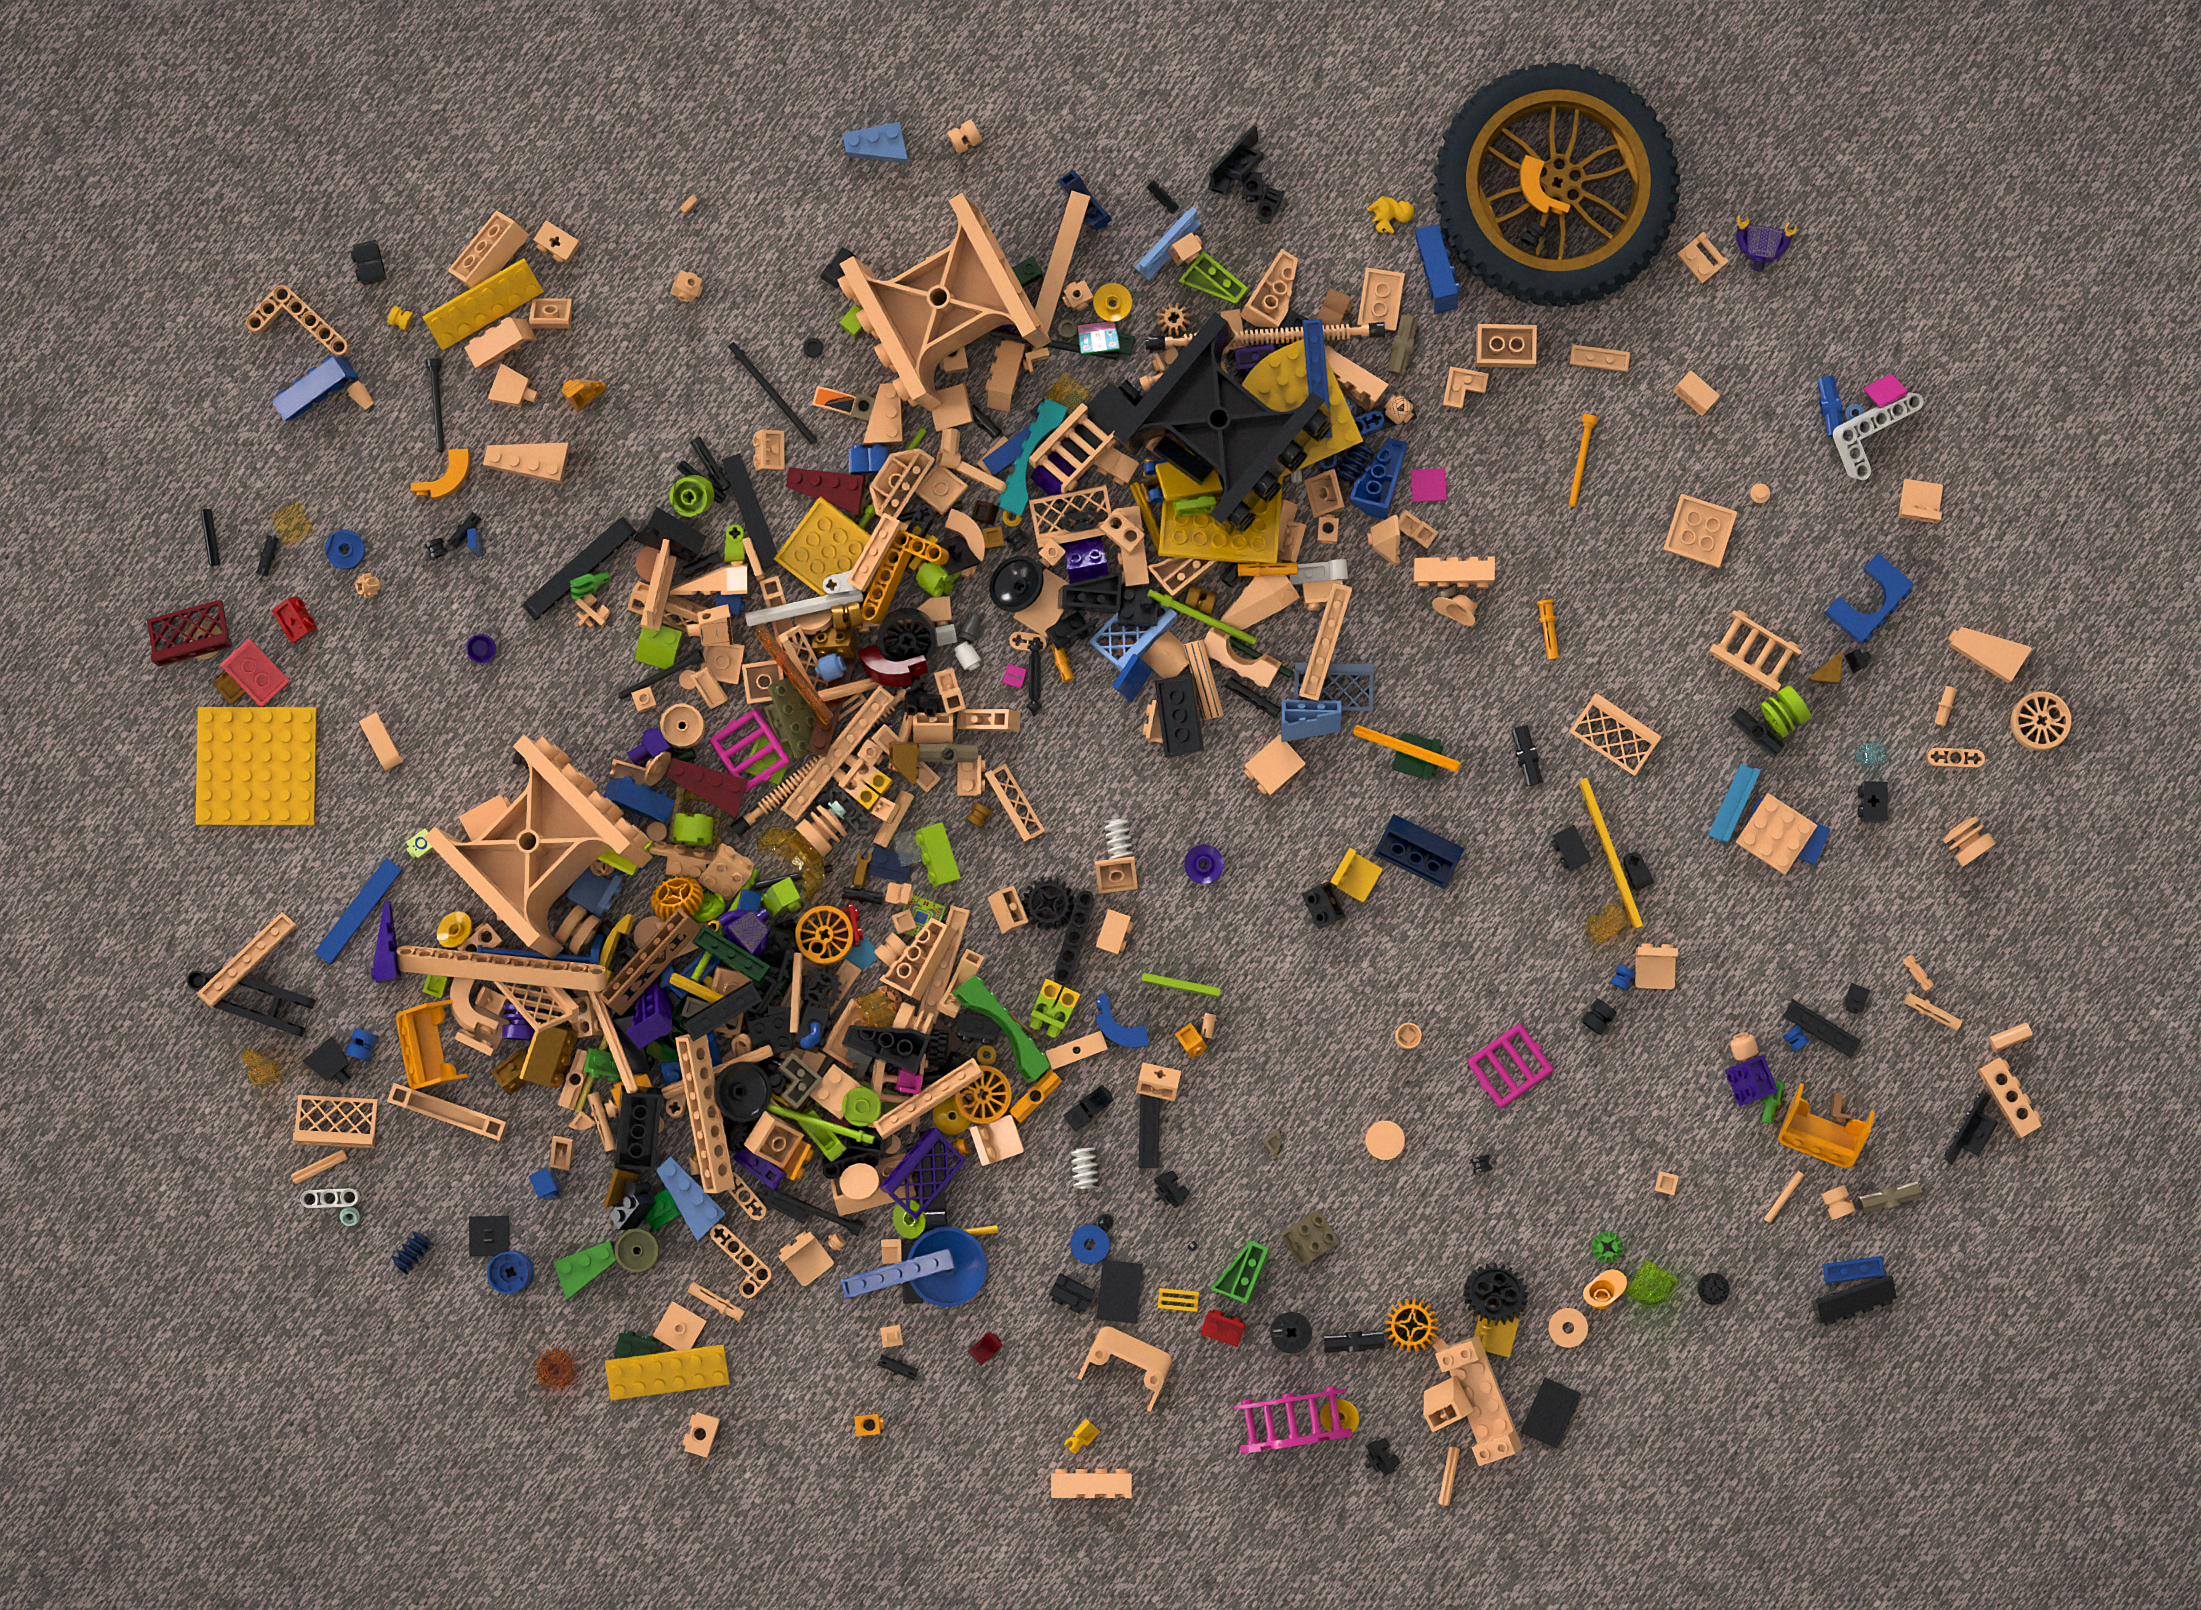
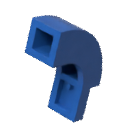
[1095,993,1149,1048]

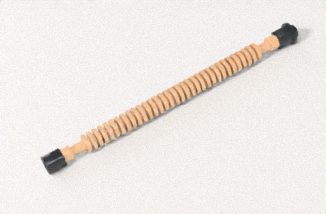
[1145,322,1385,354]
[730,676,925,837]

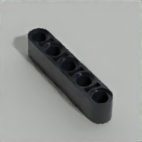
[1054,890,1095,985]

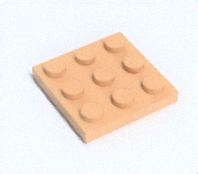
[1663,494,1737,568]
[1735,793,1818,875]

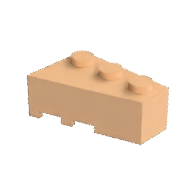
[465,317,537,368]
[1147,557,1219,600]

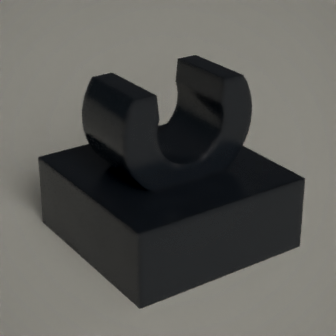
[1845,648,1872,674]

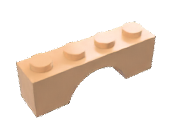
[759,576,801,659]
[1203,626,1282,688]

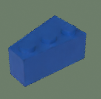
[660,1030,723,1084]

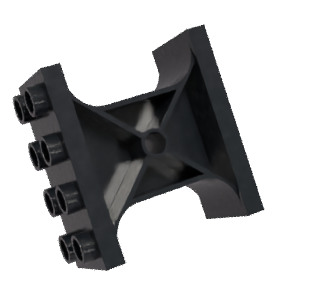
[1113,312,1333,535]

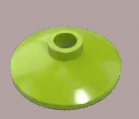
[893,1200,926,1239]

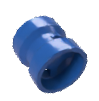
[1610,965,1636,991]
[1783,1025,1810,1052]

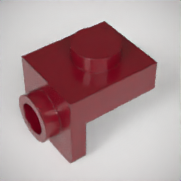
[968,1331,1003,1366]

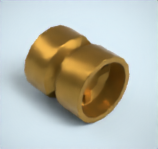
[1185,584,1218,616]
[831,601,863,631]

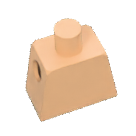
[488,364,538,407]

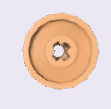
[660,704,705,750]
[554,905,602,955]

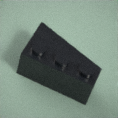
[1057,571,1122,614]
[612,1005,655,1075]

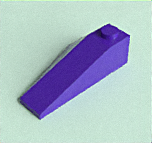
[371,900,402,983]

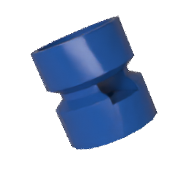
[345,1028,379,1062]

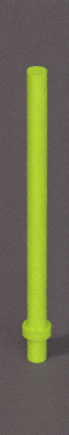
[690,868,759,982]
[765,1103,875,1144]

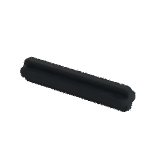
[677,460,726,504]
[201,509,220,566]

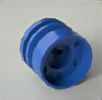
[487,1250,534,1294]

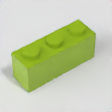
[915,822,961,888]

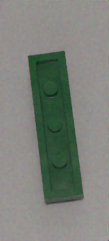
[693,925,770,984]

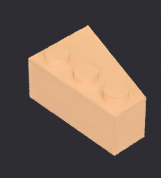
[985,340,1025,412]
[863,383,903,447]

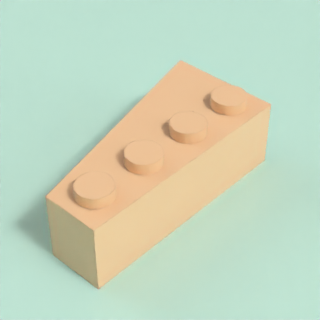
[483,443,571,484]
[1413,556,1495,589]
[879,918,956,1001]

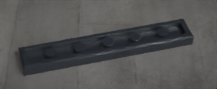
[722,453,779,569]

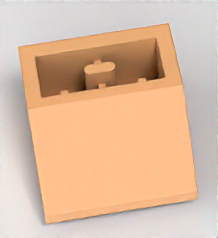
[1302,579,1343,611]
[1423,1375,1474,1432]

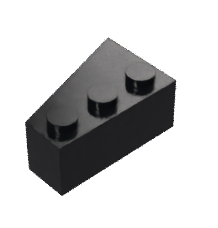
[633,506,707,562]

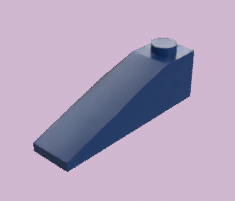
[1349,438,1408,520]

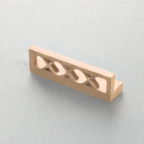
[627,581,710,637]
[778,625,829,707]
[985,764,1045,843]

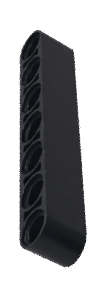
[522,517,637,621]

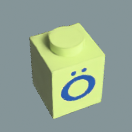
[406,828,434,859]

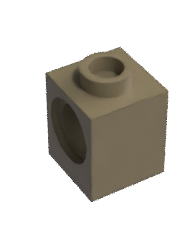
[851,392,876,424]

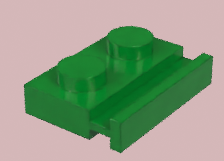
[644,1189,681,1232]

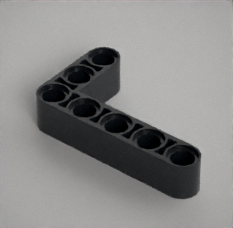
[919,1131,948,1228]

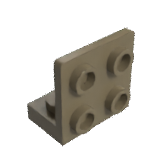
[1280,1209,1339,1267]

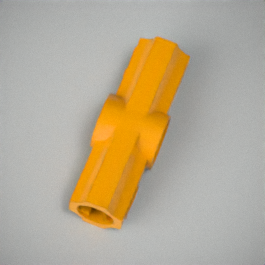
[1009,1069,1063,1124]

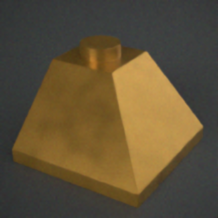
[603,1168,642,1208]

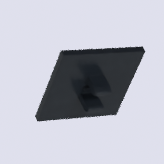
[935,535,980,576]
[469,1216,509,1256]

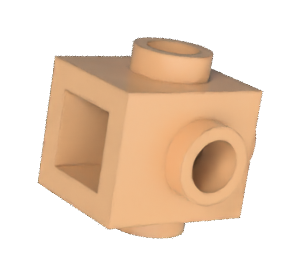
[670,270,703,303]
[1062,280,1094,311]

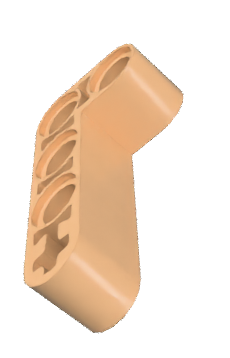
[710,1224,772,1298]

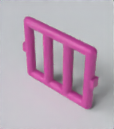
[710,708,790,793]
[1467,1024,1553,1108]

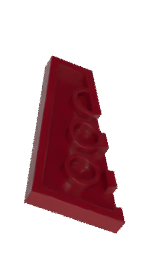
[786,467,866,516]
[666,758,748,818]

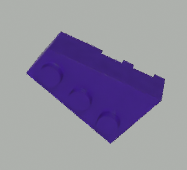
[626,982,672,1050]

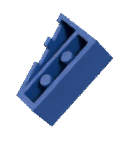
[603,776,675,823]

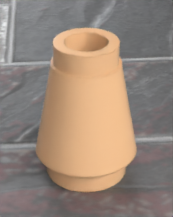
[347,380,374,410]

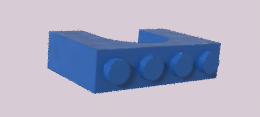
[1824,553,1913,644]

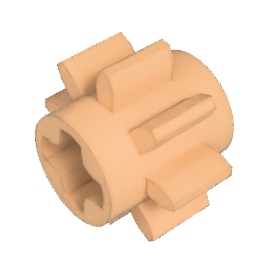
[355,573,380,598]

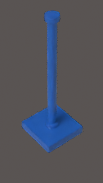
[477,934,604,965]

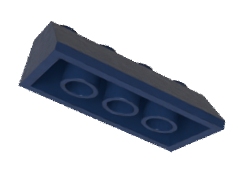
[1373,814,1464,889]

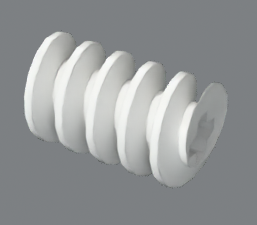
[1104,819,1133,860]
[1071,1148,1098,1189]

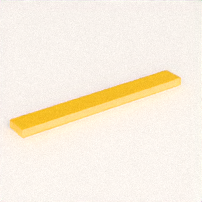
[1579,778,1643,929]

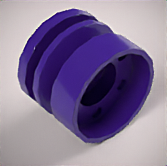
[502,1004,546,1041]

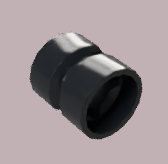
[1580,998,1617,1035]

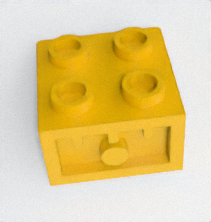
[1330,848,1383,903]

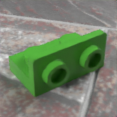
[583,1048,622,1082]

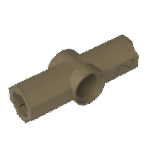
[1388,315,1418,376]
[917,742,978,764]
[1859,1181,1922,1213]

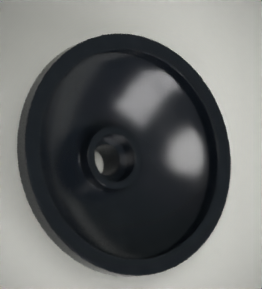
[989,556,1044,612]
[714,1062,772,1122]

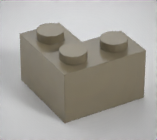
[777,1053,823,1110]

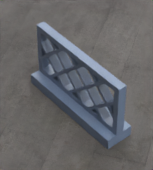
[1294,662,1374,711]

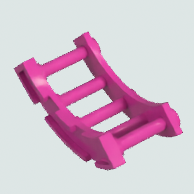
[1233,1386,1352,1454]

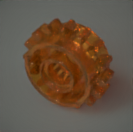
[533,1347,577,1391]

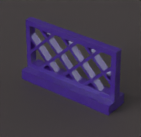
[879,1128,966,1220]

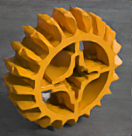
[650,875,704,921]
[1385,1299,1439,1353]

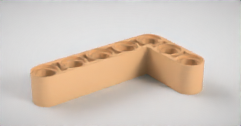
[246,285,350,358]

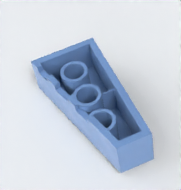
[656,1156,728,1242]

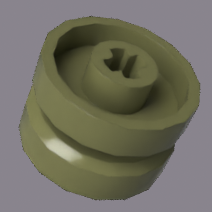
[615,1229,661,1273]

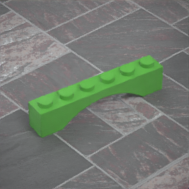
[952,975,1051,1083]

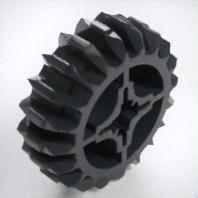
[1022,877,1075,930]

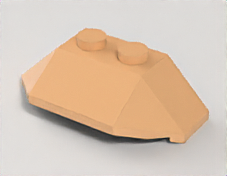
[869,448,935,519]

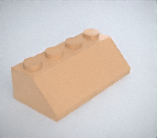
[448,211,529,289]
[830,1153,916,1216]

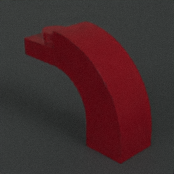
[858,644,928,687]

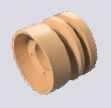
[795,805,847,857]
[1943,816,1996,867]
[892,1002,934,1036]

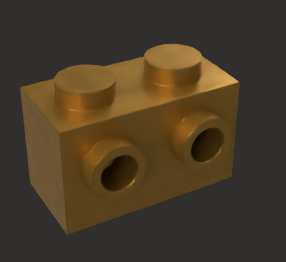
[811,627,858,660]

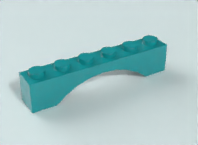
[998,398,1068,518]

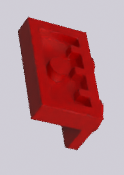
[272,596,318,644]
[1200,1309,1246,1347]

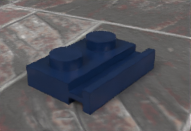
[868,846,913,883]

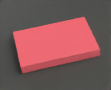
[220,638,290,707]

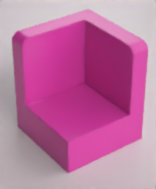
[895,1069,923,1094]

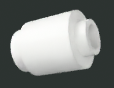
[954,641,981,672]

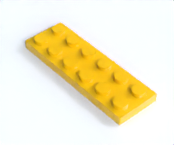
[422,258,544,351]
[605,1344,730,1400]

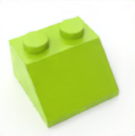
[635,625,684,669]

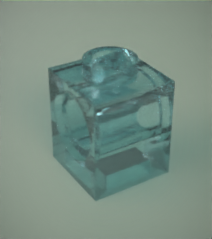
[1855,742,1886,765]

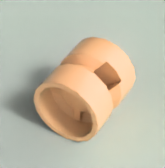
[947,119,983,155]
[874,932,907,969]
[1395,1022,1422,1050]
[1821,1185,1856,1220]

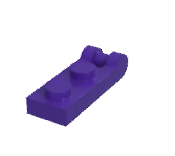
[733,1147,787,1191]

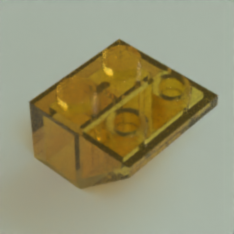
[856,988,896,1028]
[241,1047,283,1087]

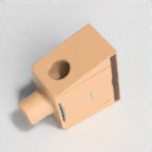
[687,604,734,646]

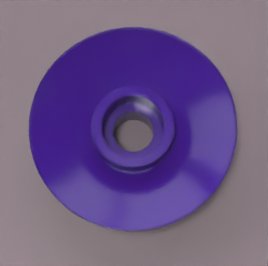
[1184,844,1224,884]

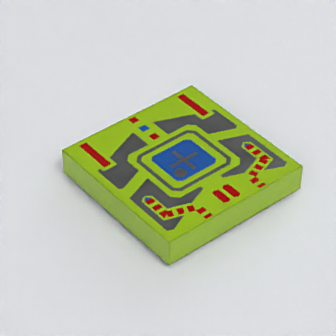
[895,895,946,938]

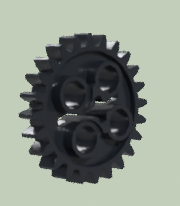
[1463,1263,1529,1326]

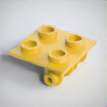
[1474,1315,1519,1358]

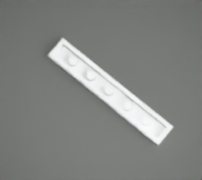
[745,590,863,626]

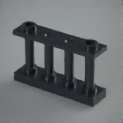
[682,981,763,1042]

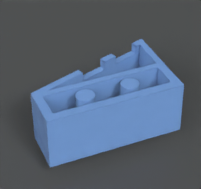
[842,122,908,164]
[1281,699,1341,742]

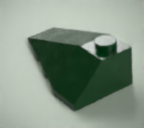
[646,993,707,1063]

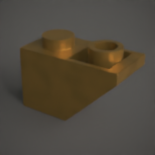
[889,742,920,784]

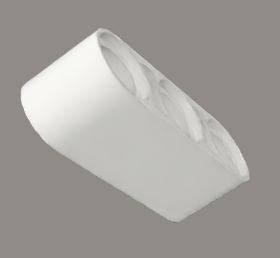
[300,1188,361,1209]

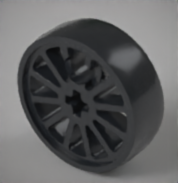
[878,608,937,662]

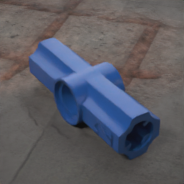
[1817,376,1845,437]

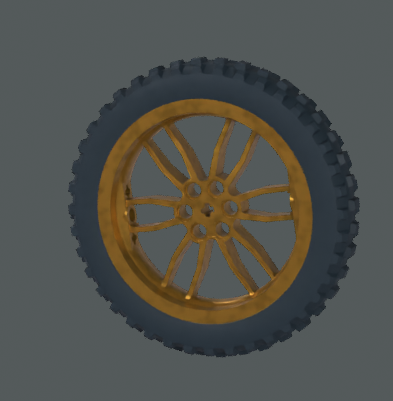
[1433,62,1680,307]

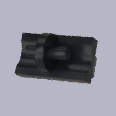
[905,690,941,717]
[1154,1170,1190,1208]
[1365,1438,1401,1476]

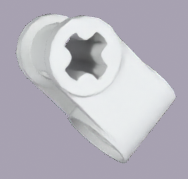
[823,570,859,594]

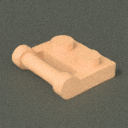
[1677,232,1729,284]

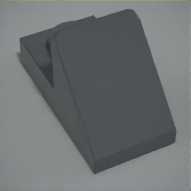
[846,1048,872,1082]

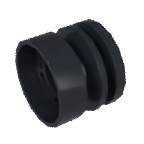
[1269,1312,1312,1354]

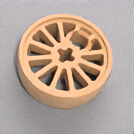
[2010,691,2071,751]

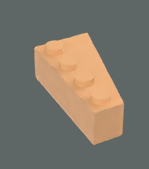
[1324,345,1389,413]
[1051,1469,1132,1498]

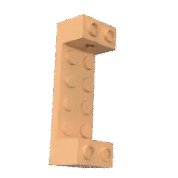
[1435,1335,1522,1466]

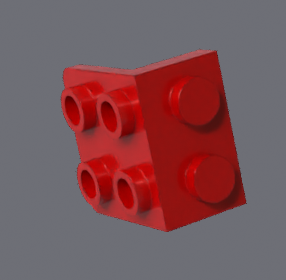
[831,904,864,949]

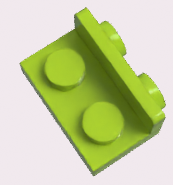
[1173,495,1216,518]

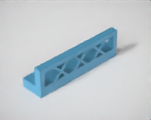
[1708,764,1761,844]

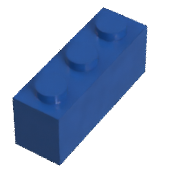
[529,1168,563,1201]

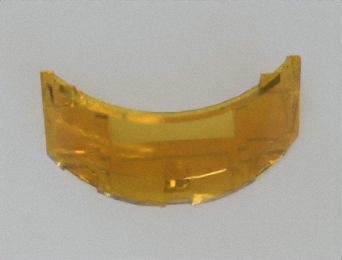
[757,826,825,902]

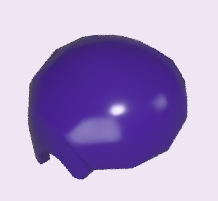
[466,634,496,663]

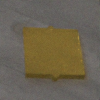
[1044,374,1091,417]
[270,501,314,545]

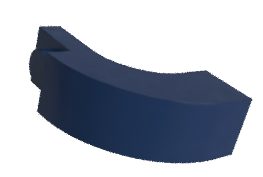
[1057,170,1112,231]

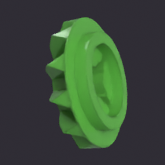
[1591,1231,1623,1263]

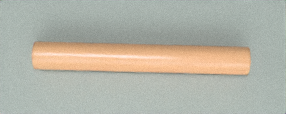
[1764,1171,1805,1224]

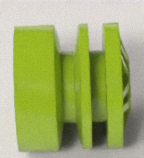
[1760,685,1812,738]

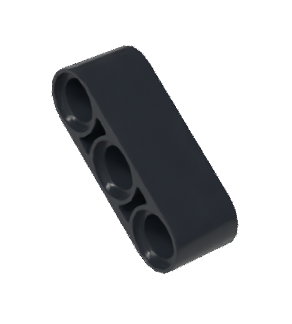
[821,1148,879,1179]

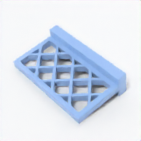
[1134,207,1202,281]
[1089,586,1178,672]

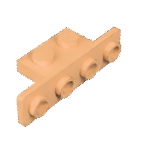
[1277,499,1306,563]
[649,841,716,880]

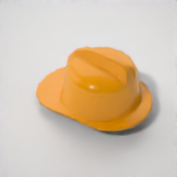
[1583,1270,1627,1310]

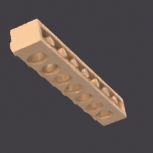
[675,1034,735,1193]

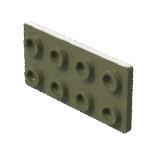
[764,673,817,759]

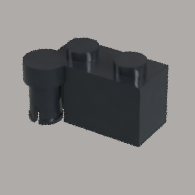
[609,1180,656,1230]

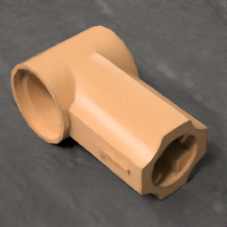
[936,428,961,469]

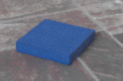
[1112,654,1153,703]

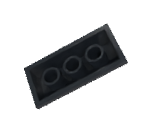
[1811,1275,1897,1326]

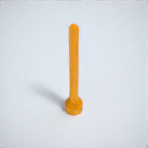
[1569,414,1598,508]

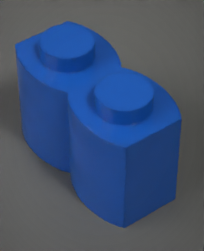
[848,444,889,474]

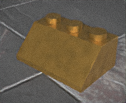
[519,1022,578,1087]

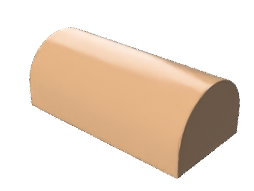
[1989,1022,2033,1053]

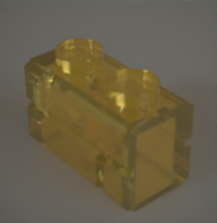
[1584,902,1631,946]

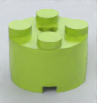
[669,475,714,517]
[916,562,962,598]
[672,813,714,846]

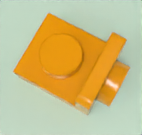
[1175,1023,1207,1058]

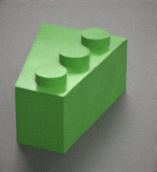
[1210,1240,1272,1305]
[553,1241,617,1300]

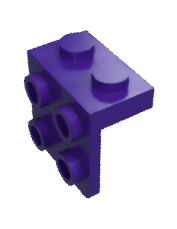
[1030,447,1088,504]

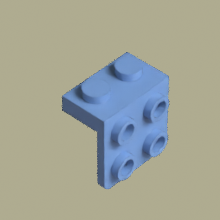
[567,868,623,918]

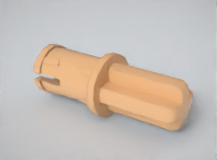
[1935,686,1958,726]

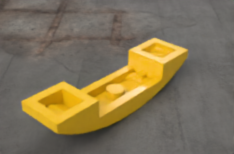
[599,914,635,985]

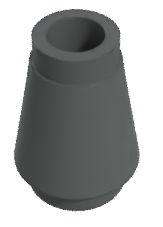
[959,613,981,644]

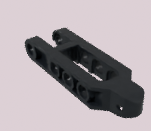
[187,968,316,1037]

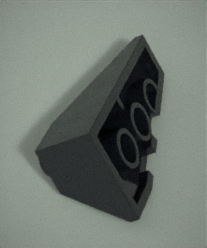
[842,1025,931,1076]

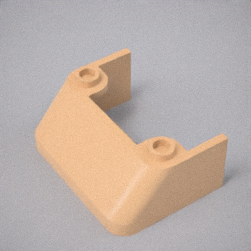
[1078,1326,1172,1412]

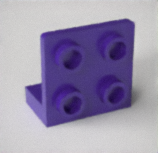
[1062,536,1109,584]
[1725,1054,1778,1106]

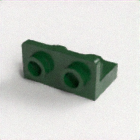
[614,1330,659,1358]

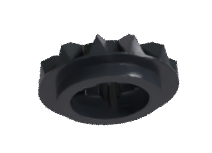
[1697,1273,1730,1305]

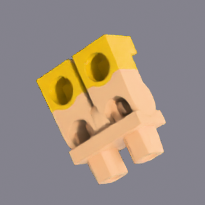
[833,754,893,812]

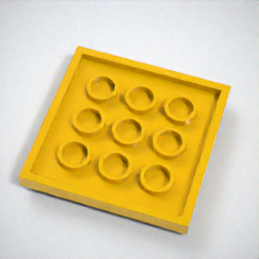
[774,497,871,596]

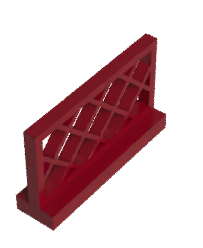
[147,600,233,667]

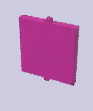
[1863,374,1908,408]
[1410,468,1448,502]

